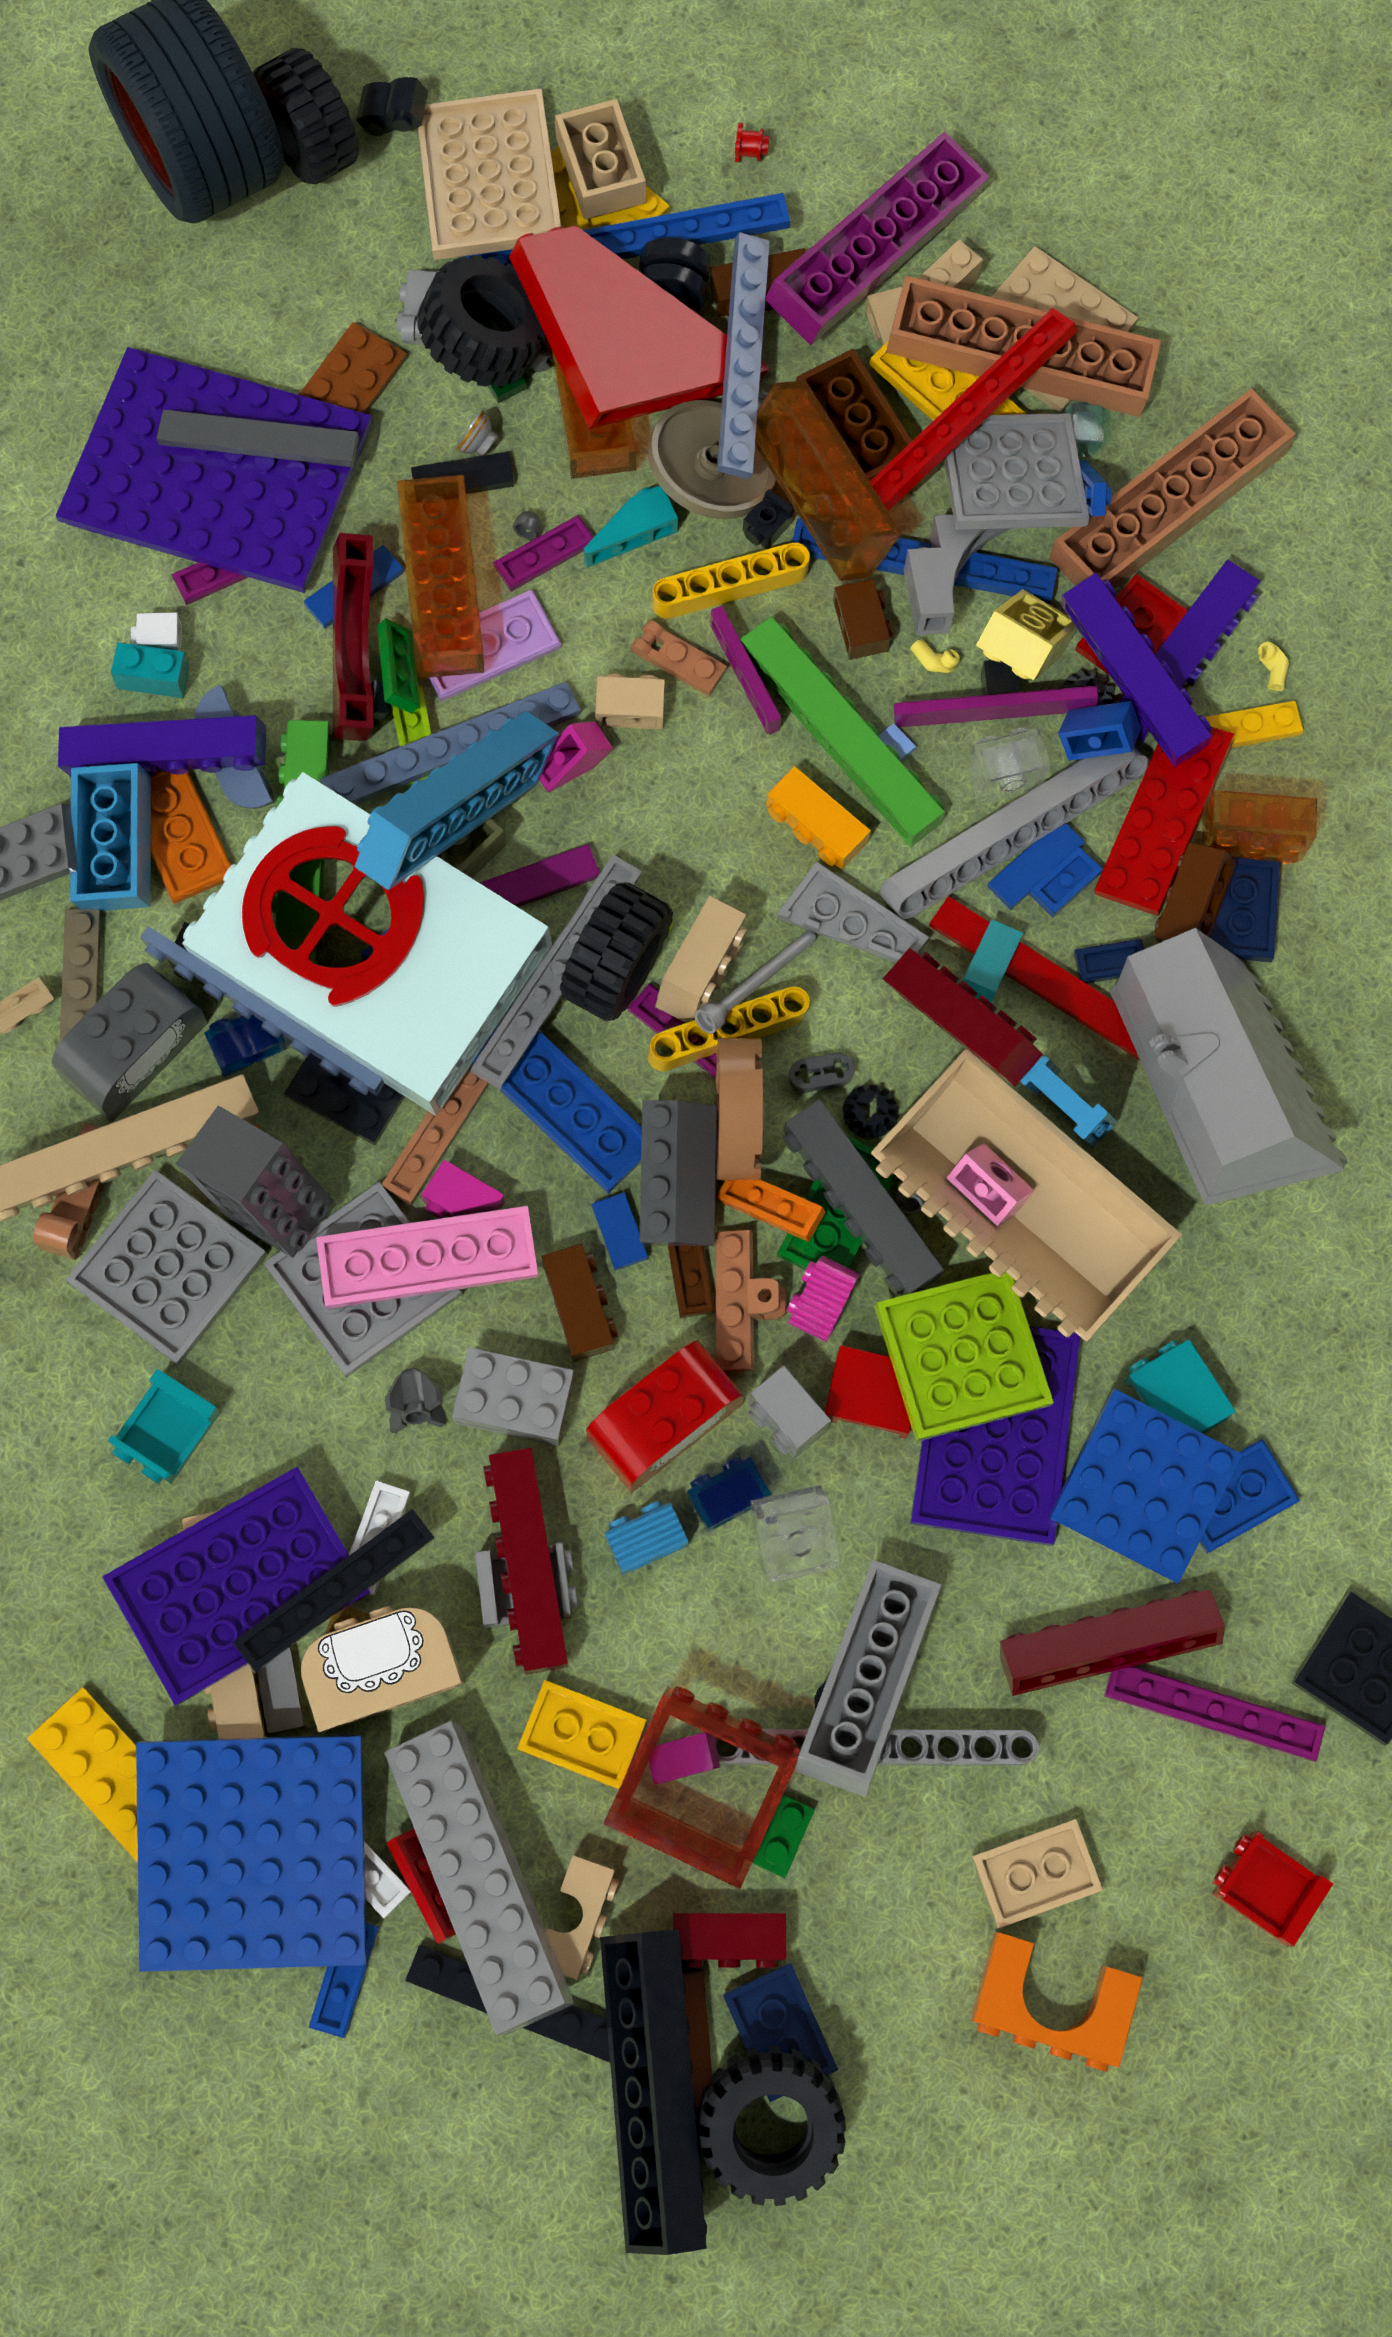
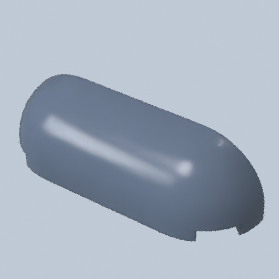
[195,685,275,809]

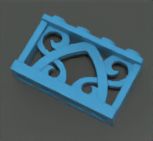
[1020,1055,1118,1147]

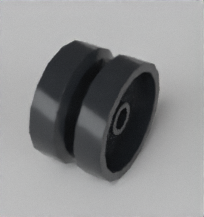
[639,237,711,313]

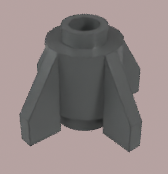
[385,1368,446,1434]

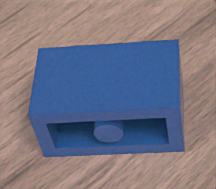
[1058,701,1141,761]

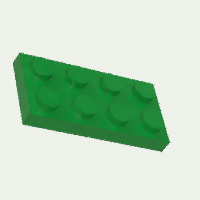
[777,1135,896,1270]

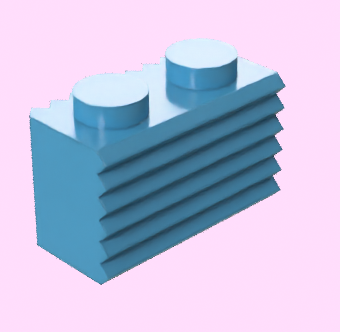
[604,1501,689,1576]

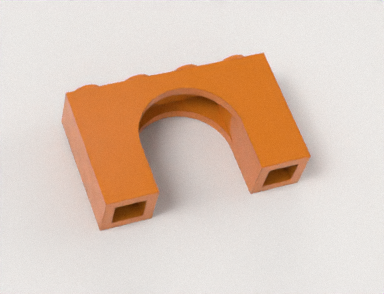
[970,1932,1143,2072]

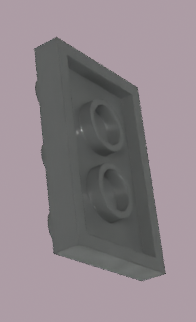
[0,803,77,900]

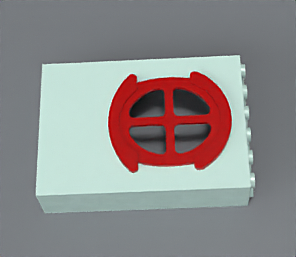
[182,772,552,1116]

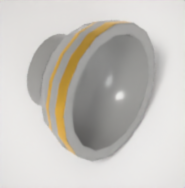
[455,410,498,456]

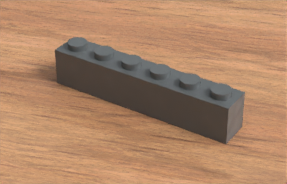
[783,1099,944,1296]

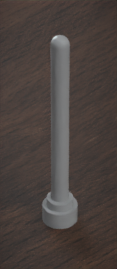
[695,931,816,1034]

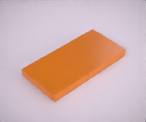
[151,771,231,904]

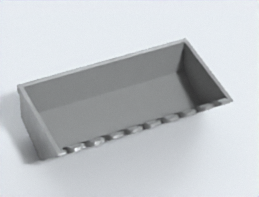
[1110,928,1348,1205]

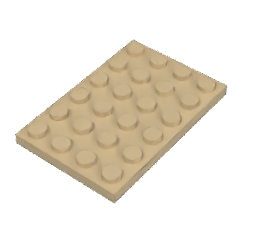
[418,88,561,260]

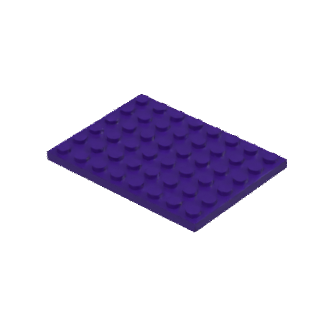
[56,347,373,593]

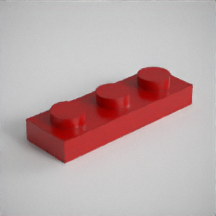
[386,1829,456,1944]

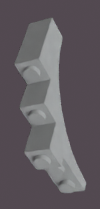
[904,514,1013,635]

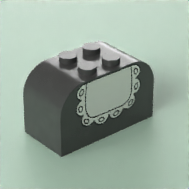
[52,963,208,1123]

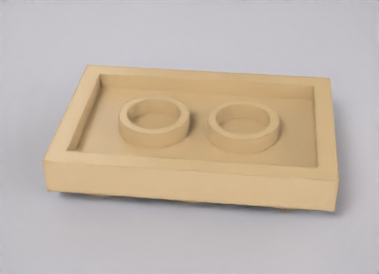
[971,1819,1103,1929]

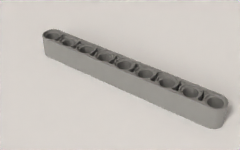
[880,746,1148,919]
[714,1729,1039,1766]

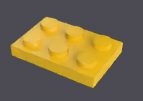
[517,1680,647,1790]

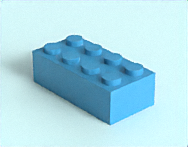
[70,763,151,911]

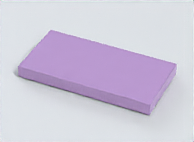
[413,589,562,702]

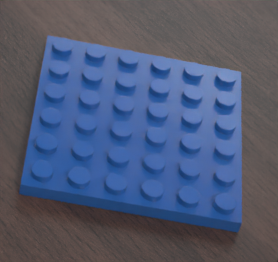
[136,1735,367,1972]

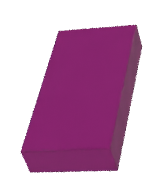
[646,1731,721,1785]

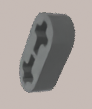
[789,1053,854,1093]

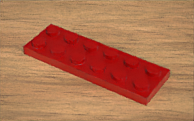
[1094,726,1235,917]

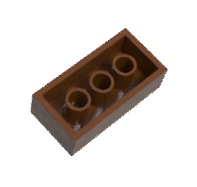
[794,349,912,500]

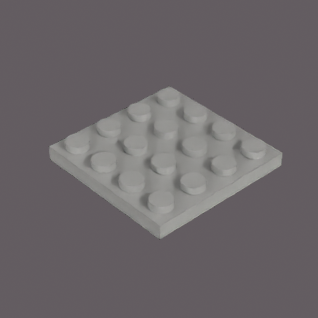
[944,413,1090,530]
[65,1170,267,1366]
[263,1182,462,1378]

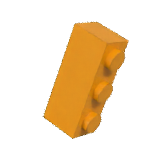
[766,766,871,870]

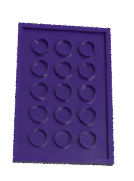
[910,1326,1080,1546]
[102,1466,370,1707]

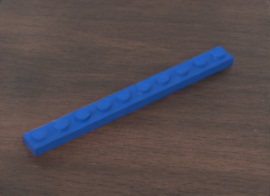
[466,193,790,271]

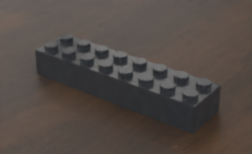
[600,1929,707,2255]

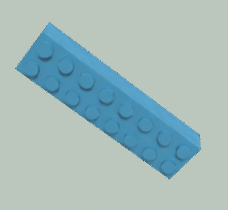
[354,711,559,891]

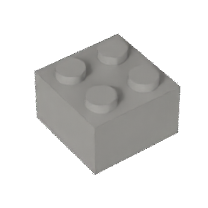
[748,1366,831,1459]

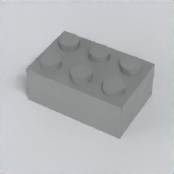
[452,1347,575,1446]

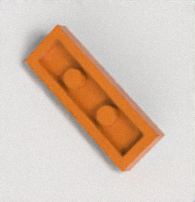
[716,1179,825,1242]

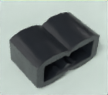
[356,77,428,136]

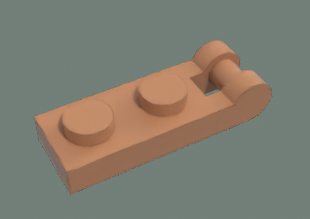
[630,620,727,697]

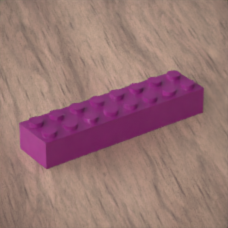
[765,131,990,346]

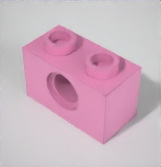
[947,1143,1034,1226]

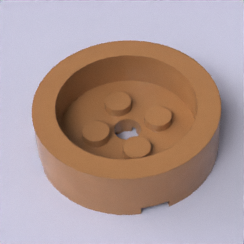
[715,1038,763,1180]

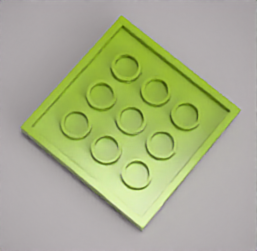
[874,1272,1054,1442]

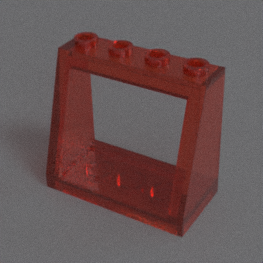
[603,1686,801,1889]

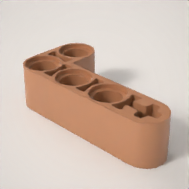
[33,1122,105,1260]

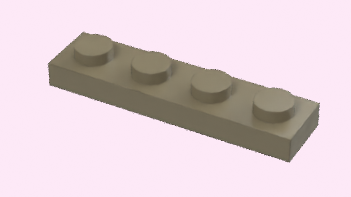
[60,909,101,1042]

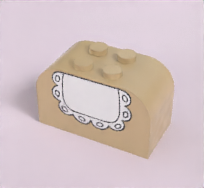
[301,1606,464,1733]

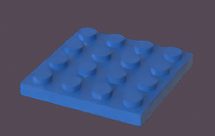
[1048,1388,1243,1584]

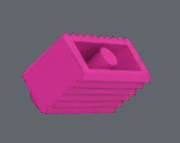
[787,1256,860,1342]

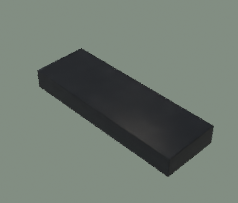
[411,452,514,502]

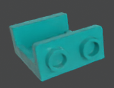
[1124,1339,1236,1434]
[108,1369,221,1484]

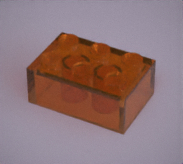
[1201,790,1317,864]

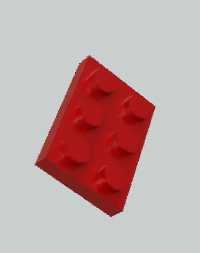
[1075,574,1188,675]

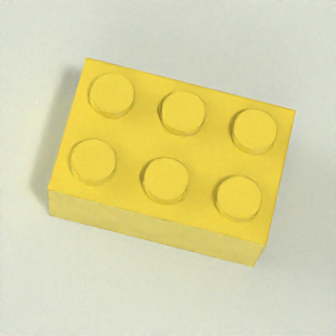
[976,589,1076,680]

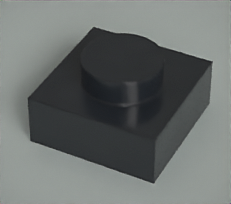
[371,680,391,726]

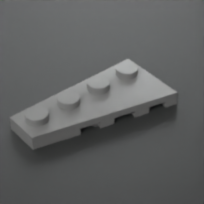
[777,861,929,963]

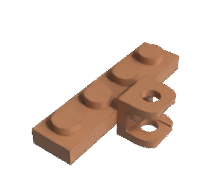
[715,1230,787,1373]

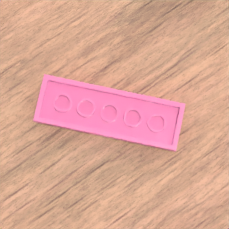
[316,1206,538,1309]

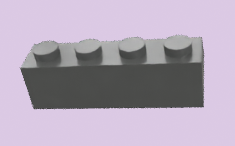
[640,1100,717,1246]

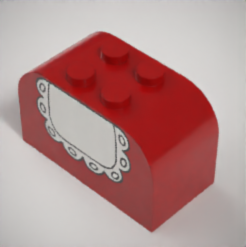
[586,1340,744,1494]

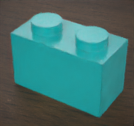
[111,642,189,698]

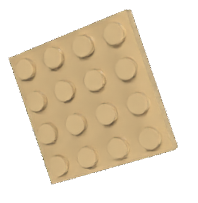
[992,246,1138,413]

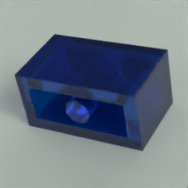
[687,1456,772,1533]

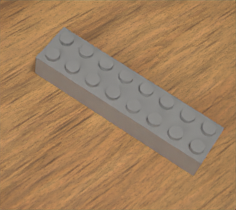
[384,1721,575,2035]

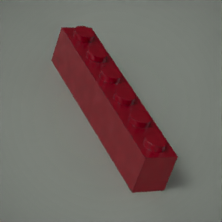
[883,948,1043,1087]
[483,1447,569,1675]
[1000,1589,1225,1696]

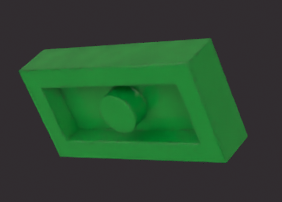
[751,1794,815,1879]

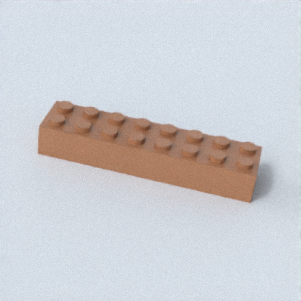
[886,275,1161,417]
[1049,388,1296,589]

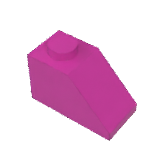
[539,721,613,792]
[421,1160,505,1219]

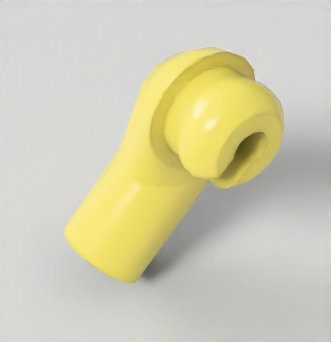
[910,638,960,673]
[1258,641,1289,691]

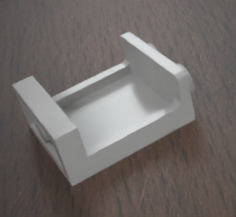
[475,1542,577,1628]

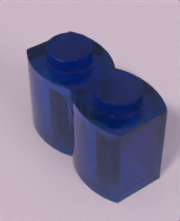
[204,1015,287,1076]

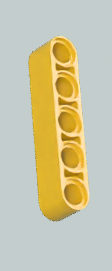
[652,542,810,619]
[647,986,810,1072]

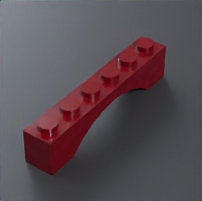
[333,533,373,741]

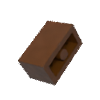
[833,579,894,660]

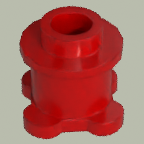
[735,123,770,163]

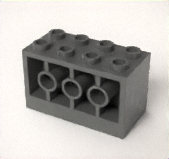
[176,1105,334,1258]

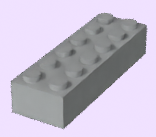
[796,1560,941,1797]

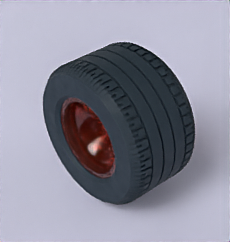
[89,0,284,224]

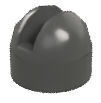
[530,346,553,372]
[512,511,541,541]

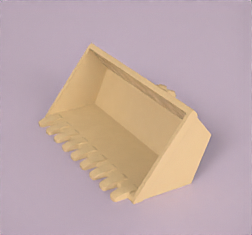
[871,1049,1182,1342]

